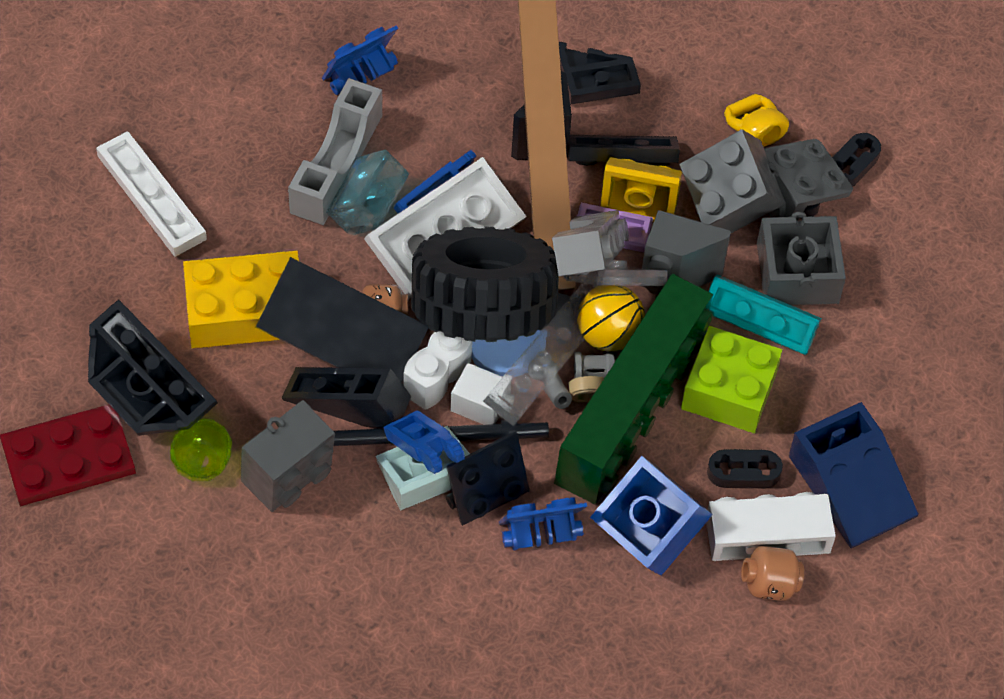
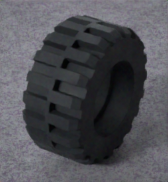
[411,226,559,342]

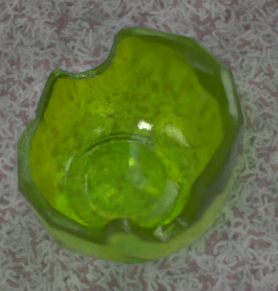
[170,419,232,482]

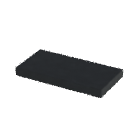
[255,257,428,383]

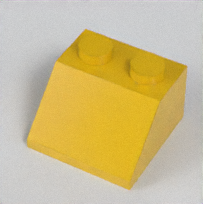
[600,157,683,222]

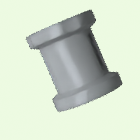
[574,351,614,378]

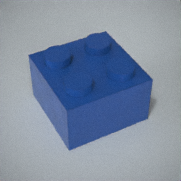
[590,456,713,576]

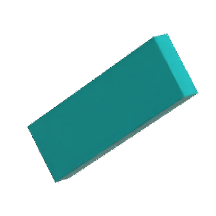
[709,274,822,355]

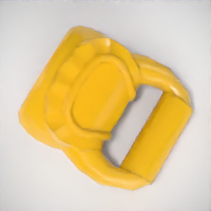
[724,94,789,147]

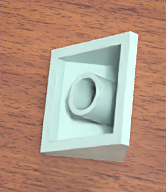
[375,426,470,511]

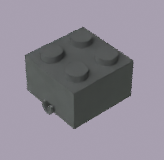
[679,129,786,233]
[757,212,846,305]
[241,400,335,512]

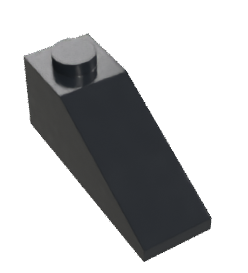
[282,367,412,428]

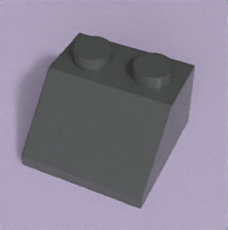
[640,210,731,295]

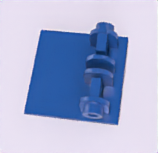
[322,25,398,95]
[498,497,588,550]

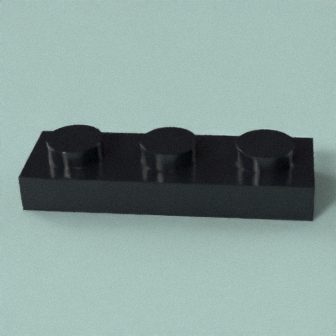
[568,135,680,166]

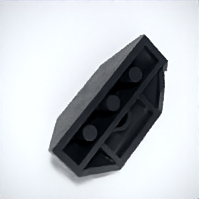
[88,299,218,436]

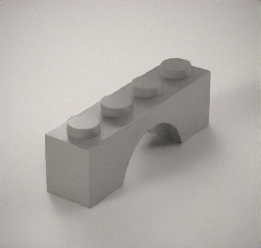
[288,78,382,225]
[552,210,629,276]

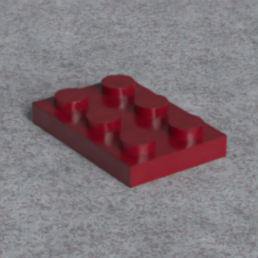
[0,404,136,507]

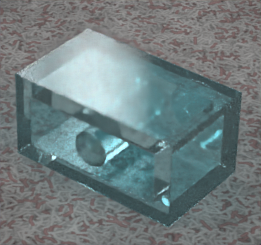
[326,149,410,235]

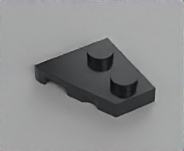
[559,42,641,105]

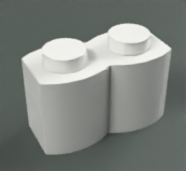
[404,331,472,410]

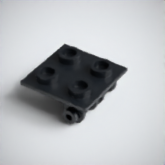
[446,431,530,526]

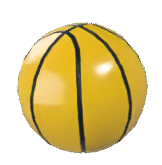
[577,284,645,351]

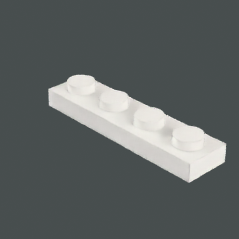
[96,131,207,257]

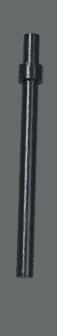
[334,419,549,446]

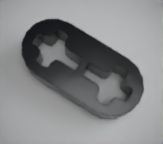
[832,133,881,187]
[707,449,783,489]

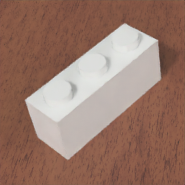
[706,492,836,561]

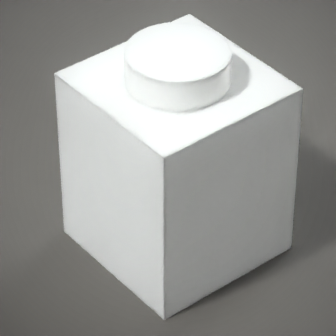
[451,363,513,425]

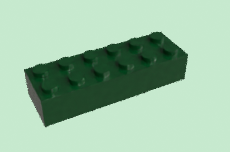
[554,274,714,505]

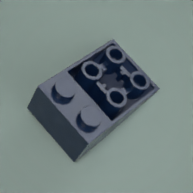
[789,402,918,549]

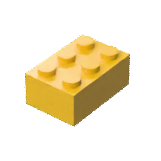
[183,251,299,348]

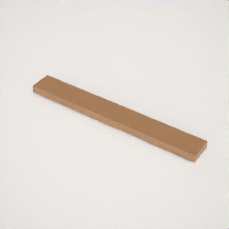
[517,0,576,290]

